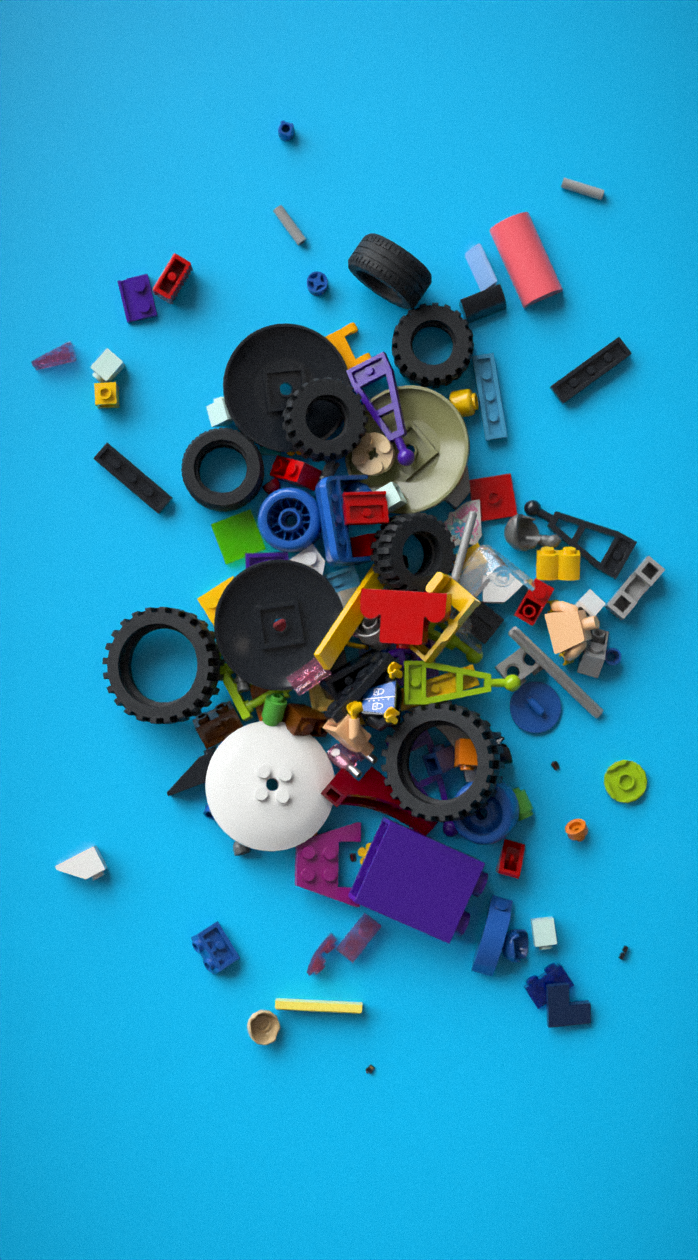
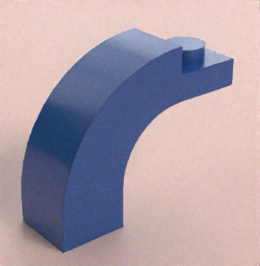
[471,895,513,977]

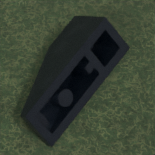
[167,747,216,796]

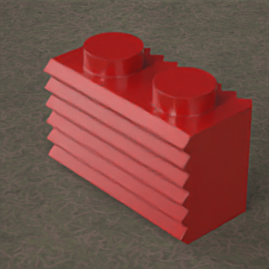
[152,253,193,304]

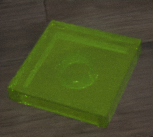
[211,509,266,565]

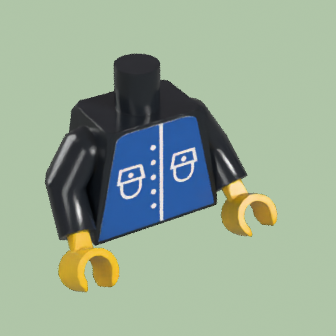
[357,662,403,731]

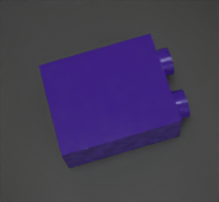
[348,816,488,944]

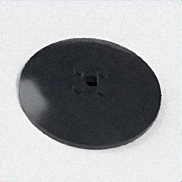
[223,323,351,452]
[214,559,343,691]

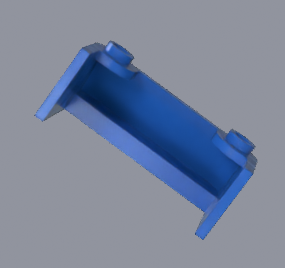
[315,475,373,567]

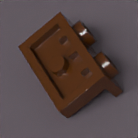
[193,701,243,749]

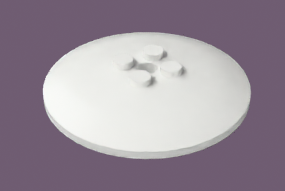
[205,721,335,852]

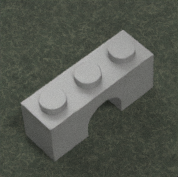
[604,556,665,621]

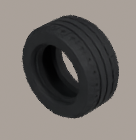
[348,233,432,309]
[181,428,264,512]

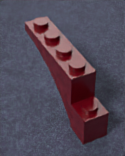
[320,766,438,835]

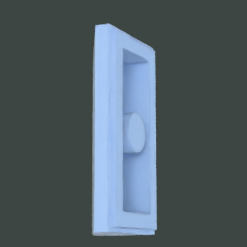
[465,243,497,291]

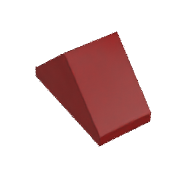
[496,839,525,879]

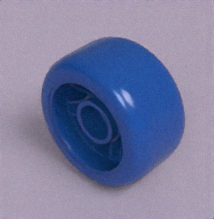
[258,487,322,553]
[453,780,520,845]

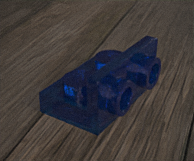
[523,962,574,1009]

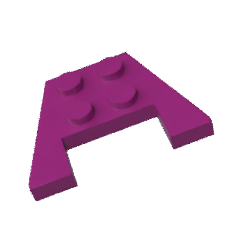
[295,822,361,907]

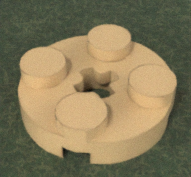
[352,432,396,476]

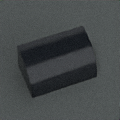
[459,284,507,323]

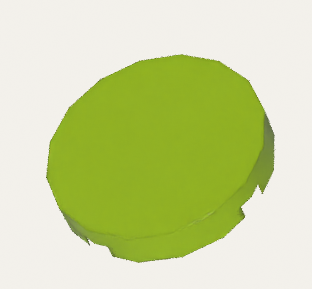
[603,760,647,803]

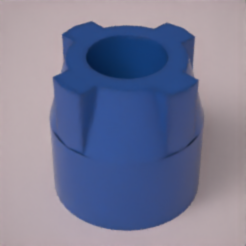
[278,120,295,142]
[604,648,621,666]

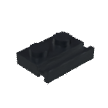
[451,593,504,645]

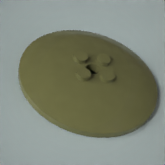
[345,385,470,514]

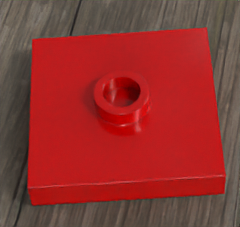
[469,473,517,522]

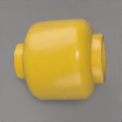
[448,389,479,417]

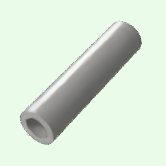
[561,177,605,200]
[273,205,307,246]

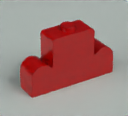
[360,588,452,649]

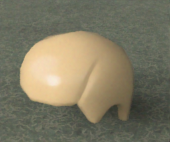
[247,1010,280,1045]

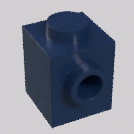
[422,743,455,776]

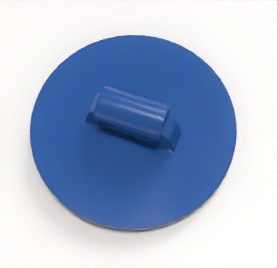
[510,682,561,733]

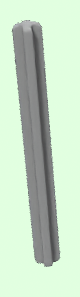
[508,626,603,718]

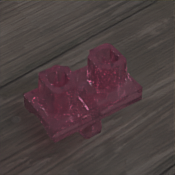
[287,657,331,696]

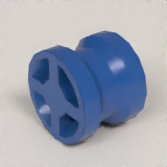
[307,271,328,296]

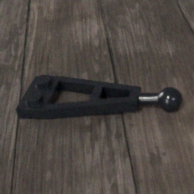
[524,500,637,580]

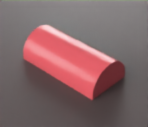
[490,212,563,308]

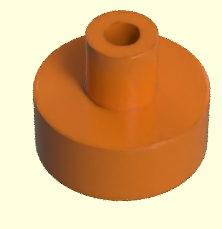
[565,819,588,842]

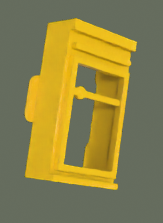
[410,572,481,663]

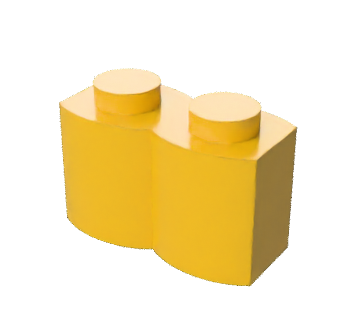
[536,546,580,581]

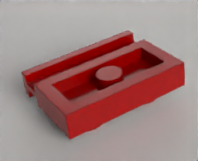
[342,491,389,525]

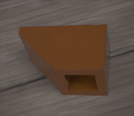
[282,703,328,737]

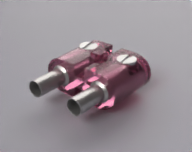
[327,743,378,778]

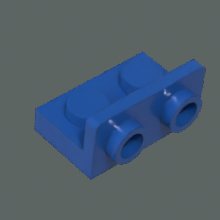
[191,921,240,974]

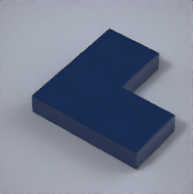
[546,982,591,1028]

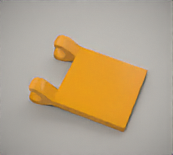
[326,322,372,370]

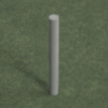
[451,511,477,582]

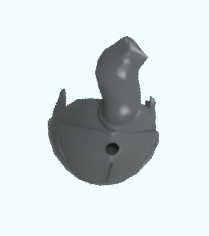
[504,514,562,552]

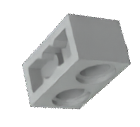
[495,648,543,685]

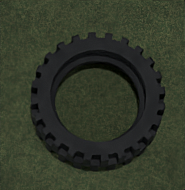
[102,607,225,724]
[381,703,505,822]

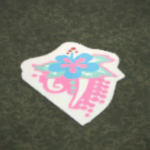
[444,499,482,546]

